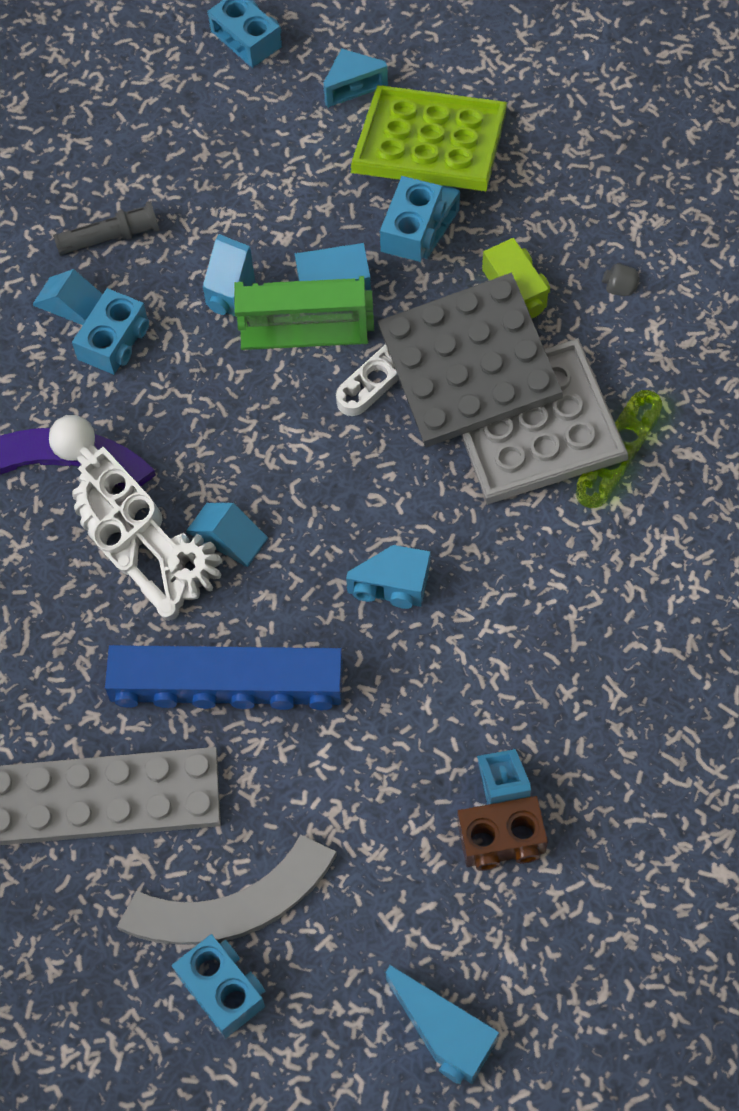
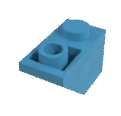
[346,545,431,609]

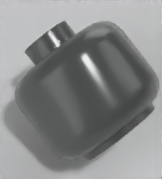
[602,263,640,296]

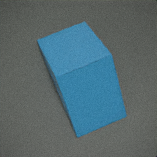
[323,48,388,108]
[33,269,103,325]
[186,503,268,567]
[477,749,531,805]

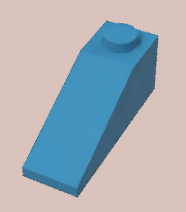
[386,965,499,1084]

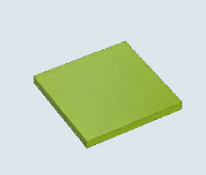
[351,85,507,192]

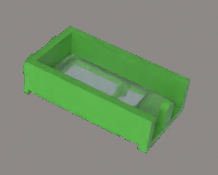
[234,276,374,350]

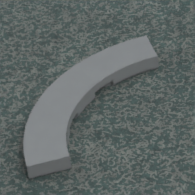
[117,835,337,945]

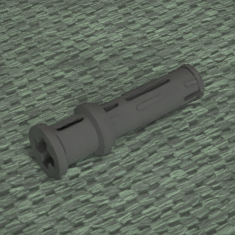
[53,201,160,256]

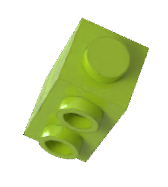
[482,238,550,318]

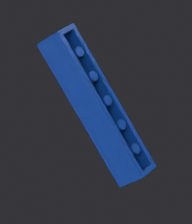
[105,645,343,710]

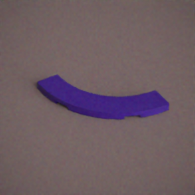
[0,428,156,491]

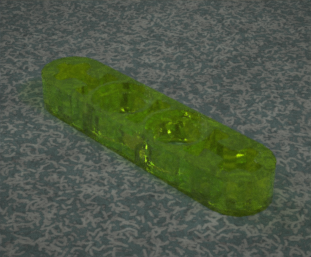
[576,390,663,508]

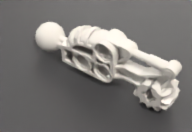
[49,415,222,621]

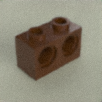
[457,796,548,871]

